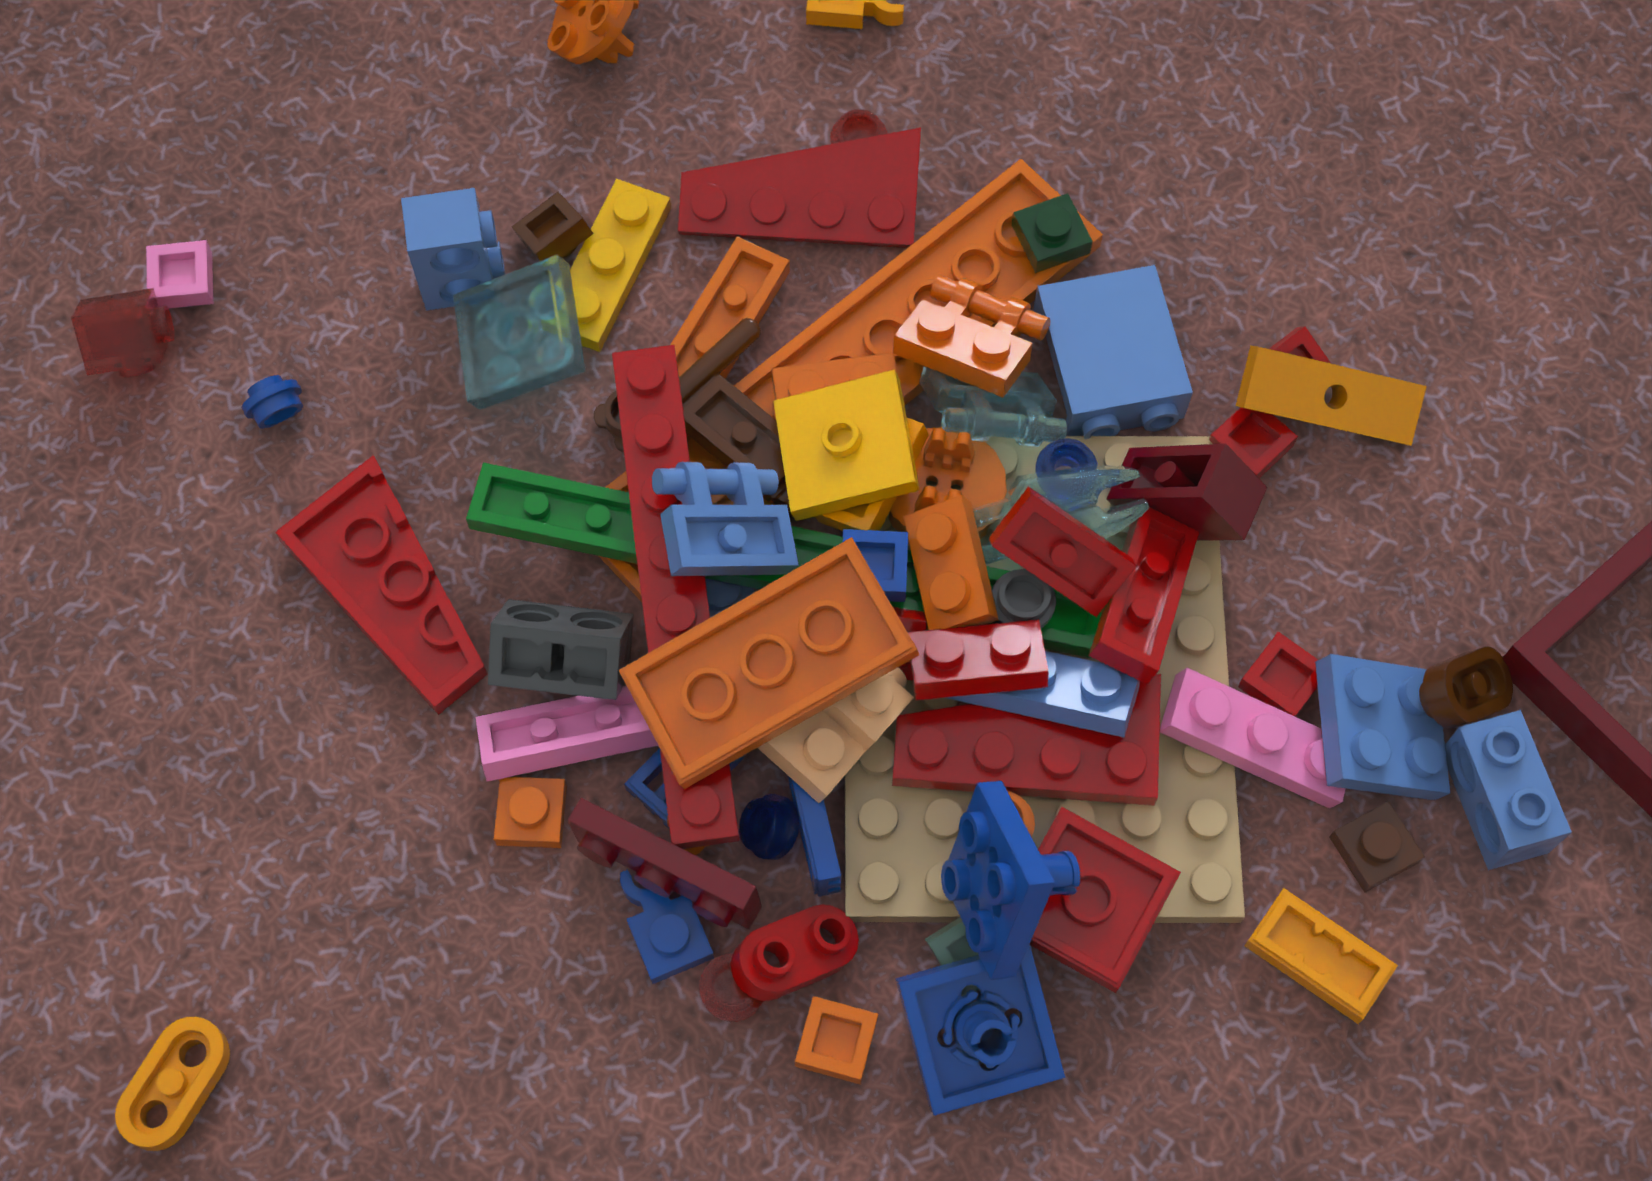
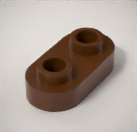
[1419,646,1513,729]

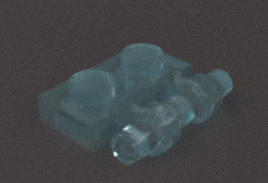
[919,366,1067,447]

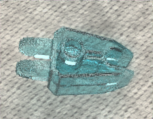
[973,465,1149,564]

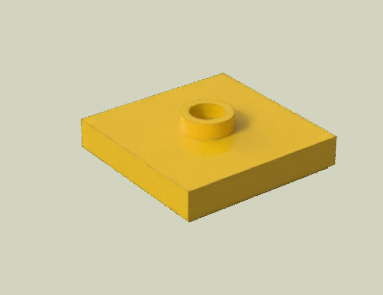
[773,369,920,521]

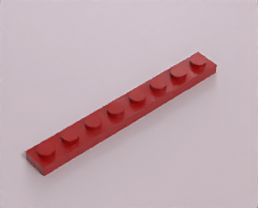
[612,345,740,849]

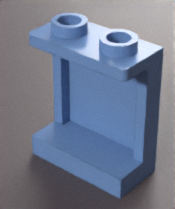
[1033,265,1193,439]

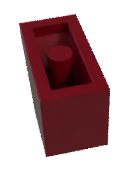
[1106,443,1268,541]

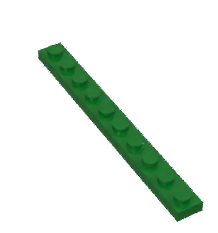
[466,462,1103,659]

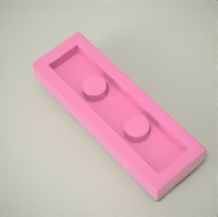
[1160,668,1346,809]
[476,686,659,782]

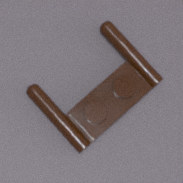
[679,318,793,518]

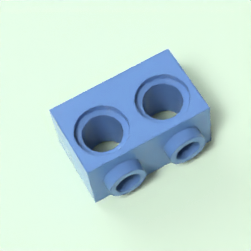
[401,188,505,311]
[1445,710,1572,870]

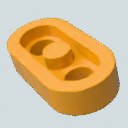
[115,1017,230,1151]

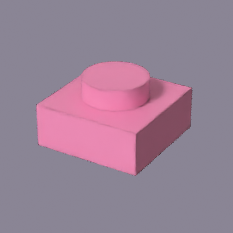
[146,240,213,310]

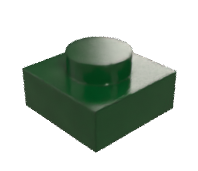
[1011,193,1093,273]

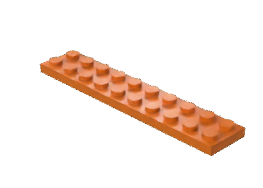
[599,159,1103,602]

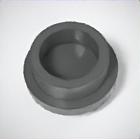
[992,569,1056,628]

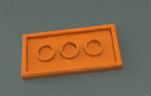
[618,537,920,789]

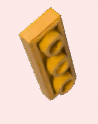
[1236,345,1427,446]

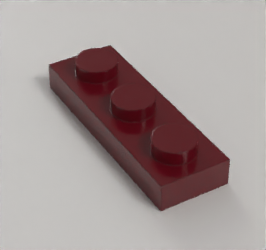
[567,798,762,929]

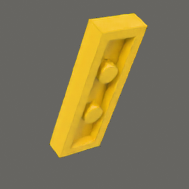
[543,178,671,352]

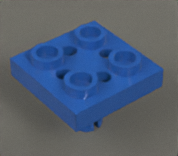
[941,781,1080,980]
[895,945,1065,1116]

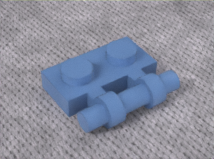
[652,462,799,576]

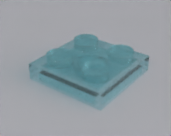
[453,255,586,410]

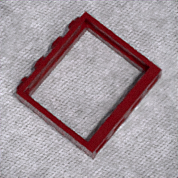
[1503,521,1652,818]

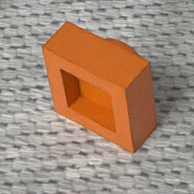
[494,777,567,848]
[795,996,878,1085]

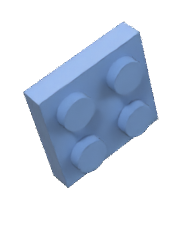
[1315,654,1450,800]

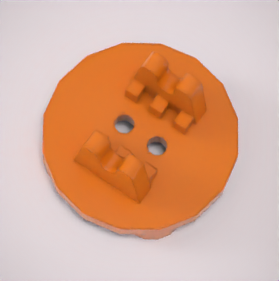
[547,0,639,65]
[889,427,1007,540]

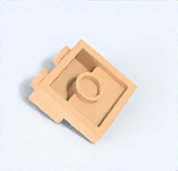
[758,667,914,803]

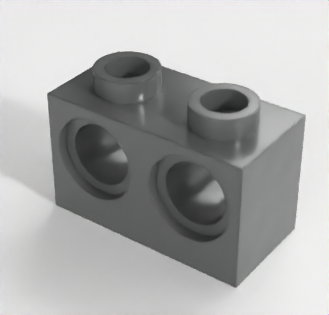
[488,599,634,700]

